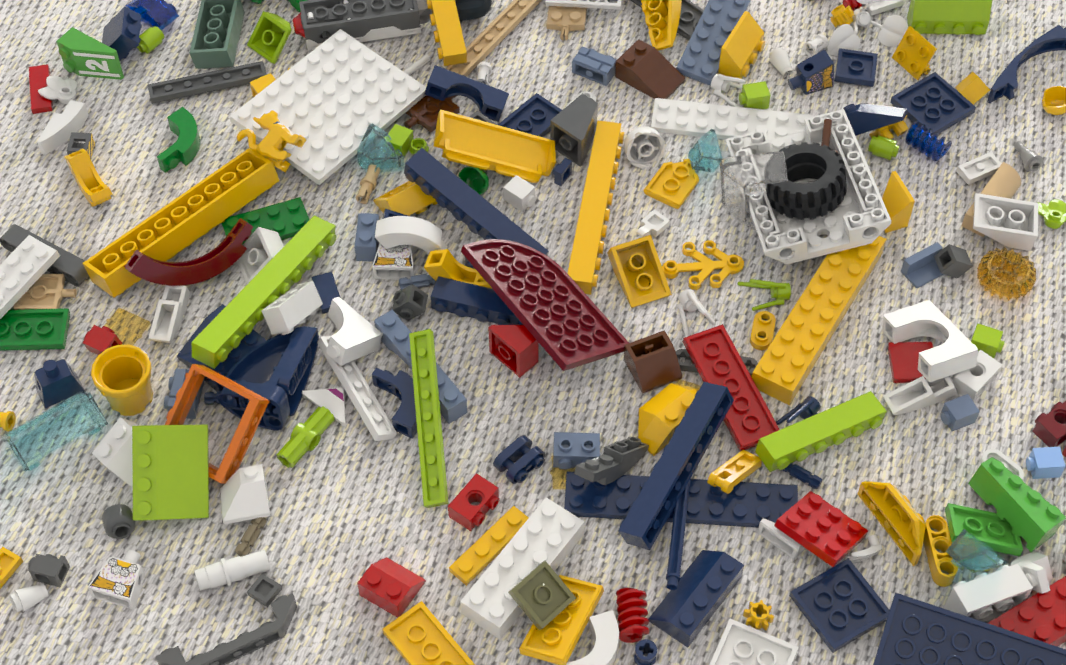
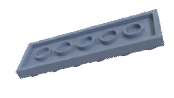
[676,0,751,86]

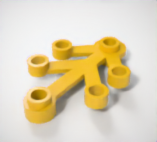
[662,240,744,290]

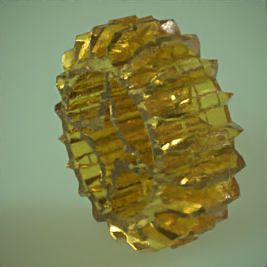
[977,247,1036,301]

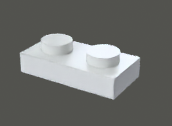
[956,152,1002,185]

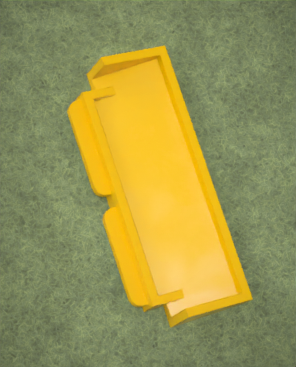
[433,110,556,183]

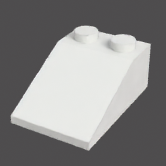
[973,193,1038,251]
[92,417,138,488]

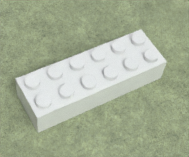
[460,498,585,640]

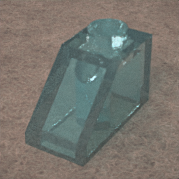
[688,129,723,173]

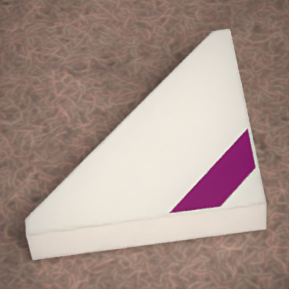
[302,387,346,427]

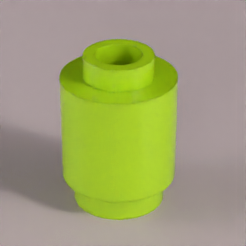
[137,26,165,54]
[868,135,900,160]

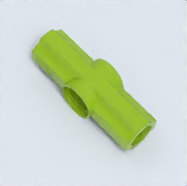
[276,406,335,468]

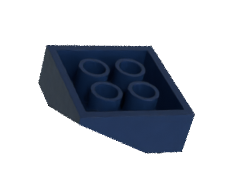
[177,304,267,392]

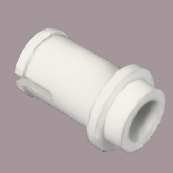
[476,61,492,85]

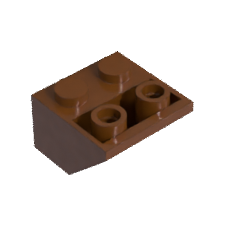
[623,330,683,394]

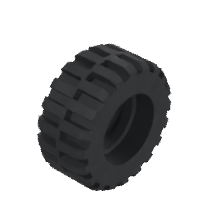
[764,142,847,220]

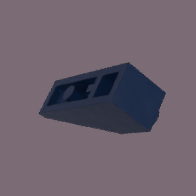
[843,103,908,136]

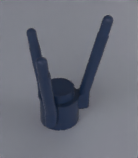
[776,396,821,425]

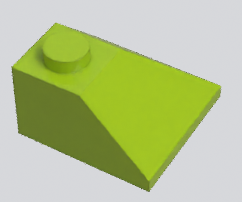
[247,11,292,64]

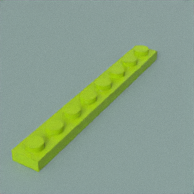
[409,329,449,508]

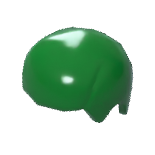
[458,166,489,196]

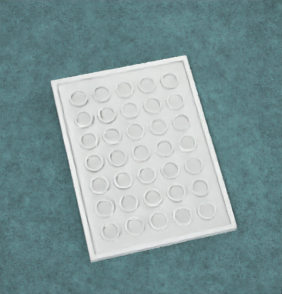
[230,29,426,185]

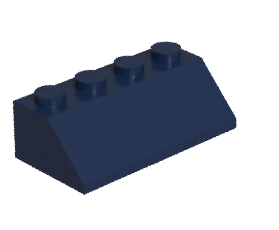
[648,550,744,648]

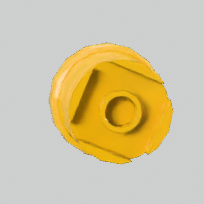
[91,344,153,416]

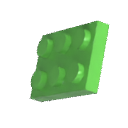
[945,503,1023,556]

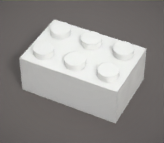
[944,563,1033,623]

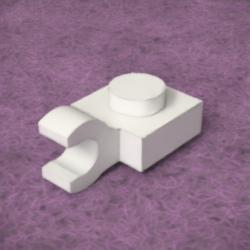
[635,210,670,240]

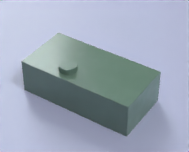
[189,0,245,69]

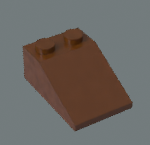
[615,39,685,99]

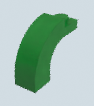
[157,107,200,173]

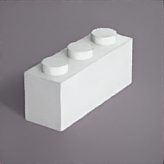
[262,281,323,335]

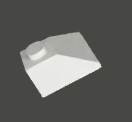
[237,227,284,284]
[220,464,271,525]

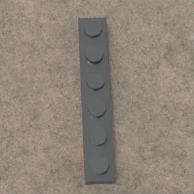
[147,61,267,104]

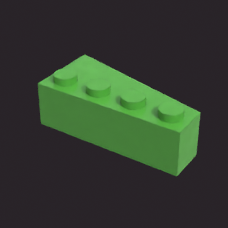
[968,457,1066,553]

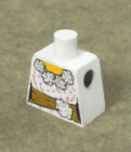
[373,243,414,280]
[88,550,145,610]

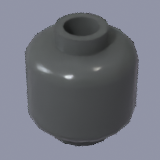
[102,504,136,539]

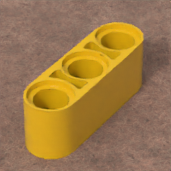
[923,515,958,587]

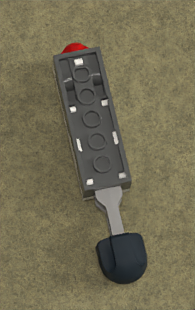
[293,0,492,51]

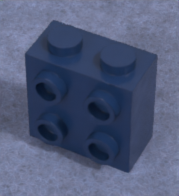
[102,6,142,61]

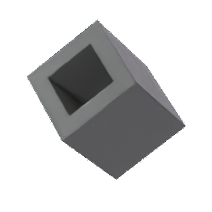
[934,244,973,278]

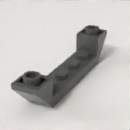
[155,593,297,665]

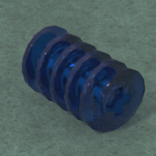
[905,120,952,161]

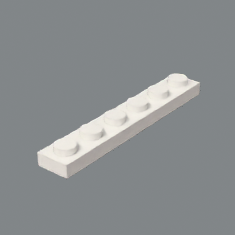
[317,336,397,441]

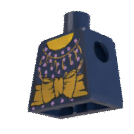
[788,50,834,95]

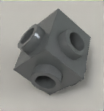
[392,284,428,320]

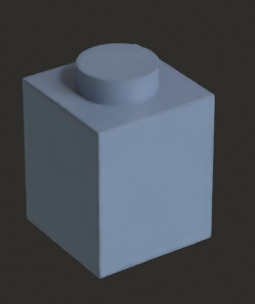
[941,394,980,431]

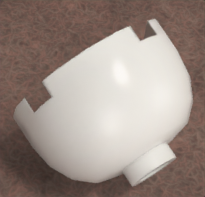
[624,126,666,168]

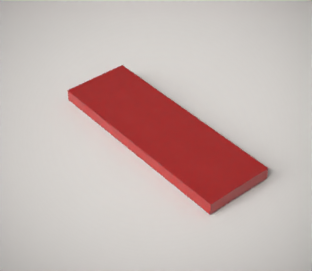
[682,324,780,452]

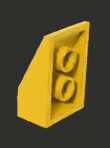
[607,235,672,308]

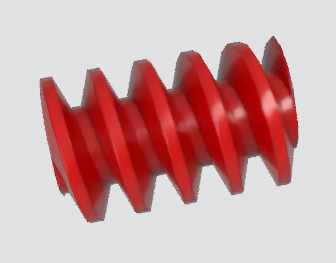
[616,588,650,643]

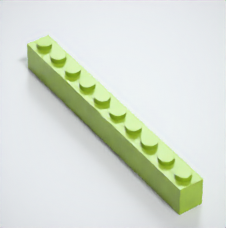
[191,215,337,369]

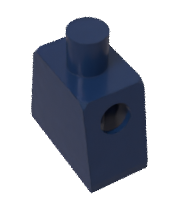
[34,359,85,408]

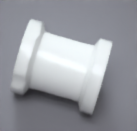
[803,34,829,57]

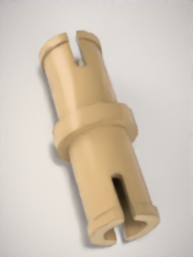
[355,164,381,204]

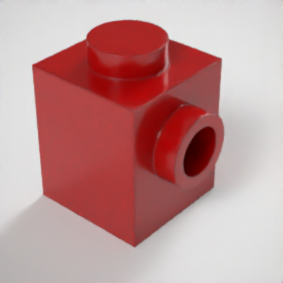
[83,325,122,355]

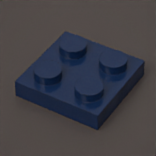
[834,48,878,87]

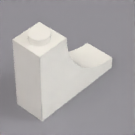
[326,297,383,366]

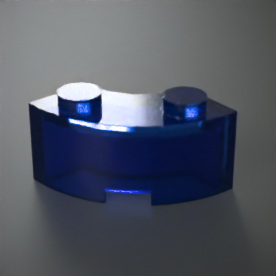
[125,0,179,30]

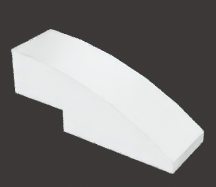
[37,100,89,155]
[148,285,191,343]
[883,376,957,415]

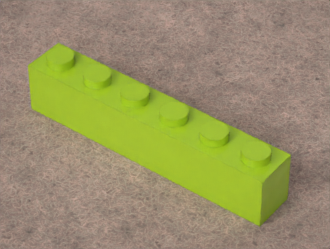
[755,391,887,472]

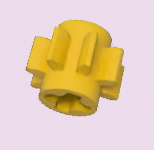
[830,4,854,27]
[743,600,774,630]

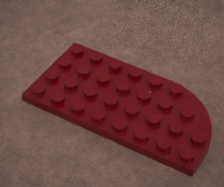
[461,239,629,371]

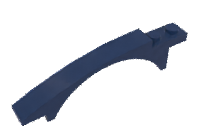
[987,25,1066,103]

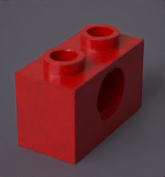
[448,473,500,531]

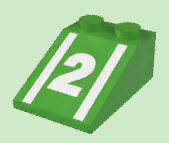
[56,27,124,80]

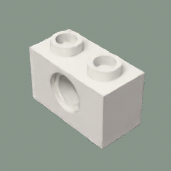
[951,350,1002,402]

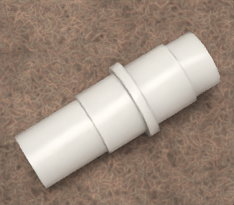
[194,550,270,591]

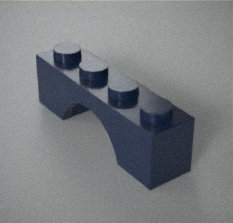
[424,65,509,122]

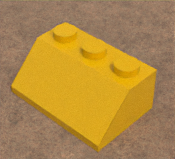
[718,11,765,79]
[373,181,438,216]

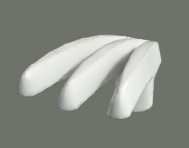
[846,535,882,563]

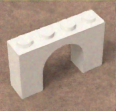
[883,300,979,382]

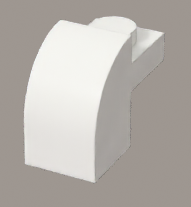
[1011,551,1053,594]

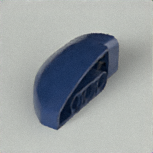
[218,326,319,431]

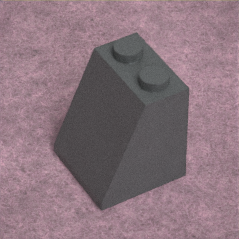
[550,93,598,167]

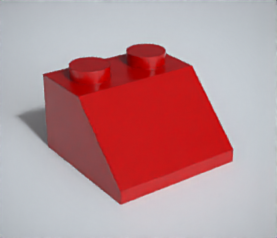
[488,325,539,378]
[357,557,426,618]

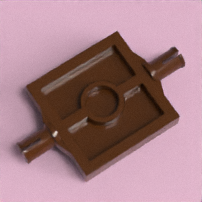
[404,95,460,133]

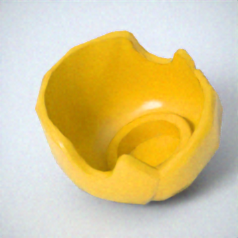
[1042,86,1066,115]

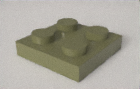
[508,560,576,630]

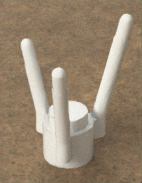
[711,74,746,107]
[677,289,716,337]

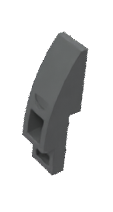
[574,437,649,485]

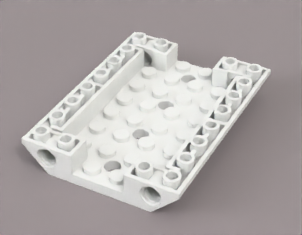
[725,109,891,264]

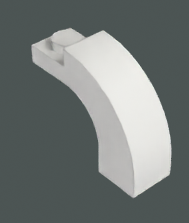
[375,216,447,255]
[566,610,619,665]

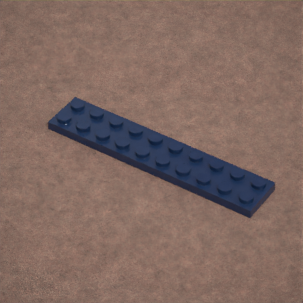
[564,472,798,528]

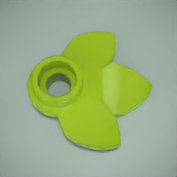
[1037,199,1066,229]

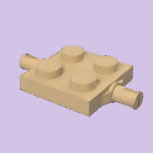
[546,0,588,40]
[13,274,77,310]

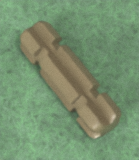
[235,517,267,557]

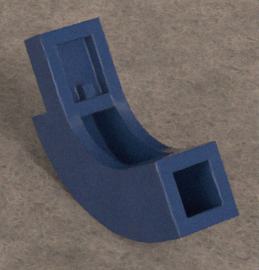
[372,367,417,439]

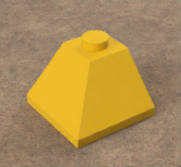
[882,171,915,233]

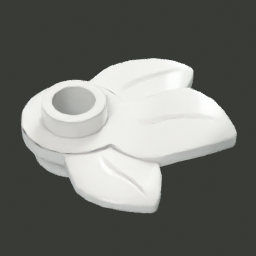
[38,76,77,104]

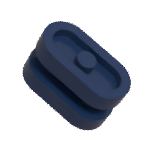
[493,435,545,484]

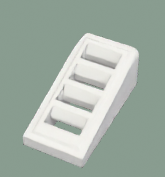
[758,518,805,559]

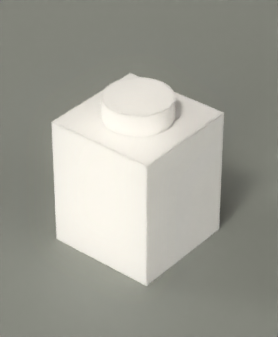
[503,175,536,212]

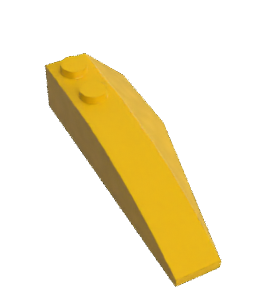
[641,0,682,51]

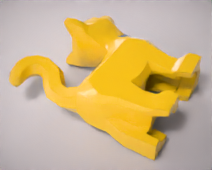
[237,110,306,172]

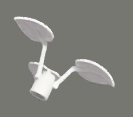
[827,0,908,56]

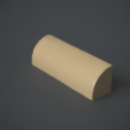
[961,162,1021,237]

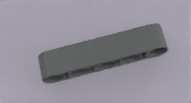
[0,224,89,287]

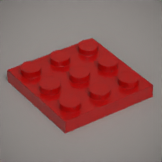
[774,491,869,567]

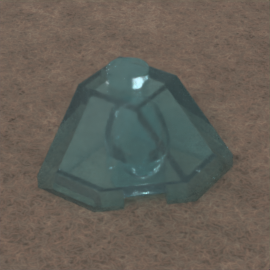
[357,123,405,173]
[946,529,1008,573]

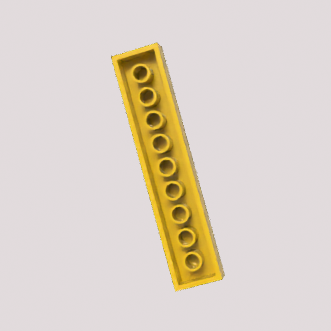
[82,148,280,298]
[752,236,886,405]

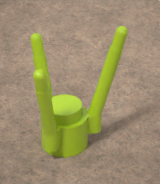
[737,279,791,311]

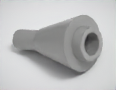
[1014,141,1043,172]

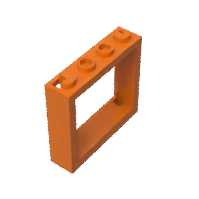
[165,364,270,484]

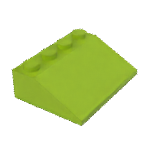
[907,0,992,35]
[132,424,209,520]

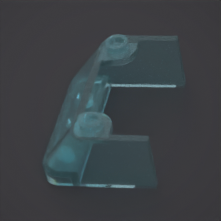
[1,391,108,472]

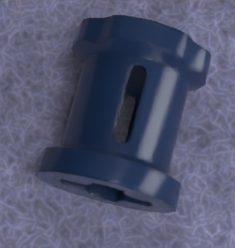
[634,639,657,665]

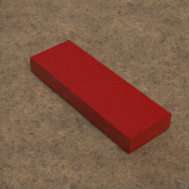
[29,64,53,114]

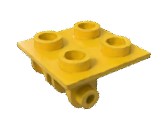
[892,26,937,80]

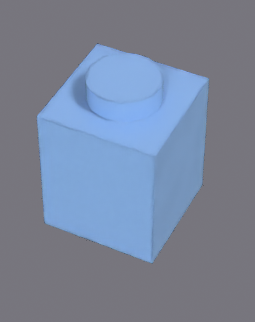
[1026,447,1066,479]

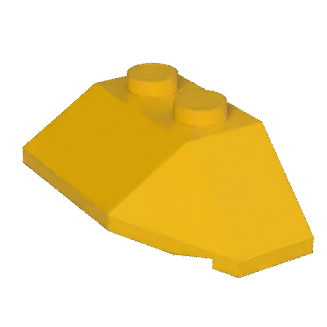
[638,383,699,456]
[858,481,926,566]

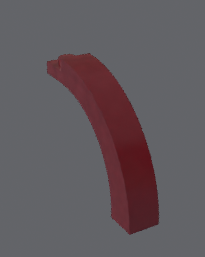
[124,218,253,286]

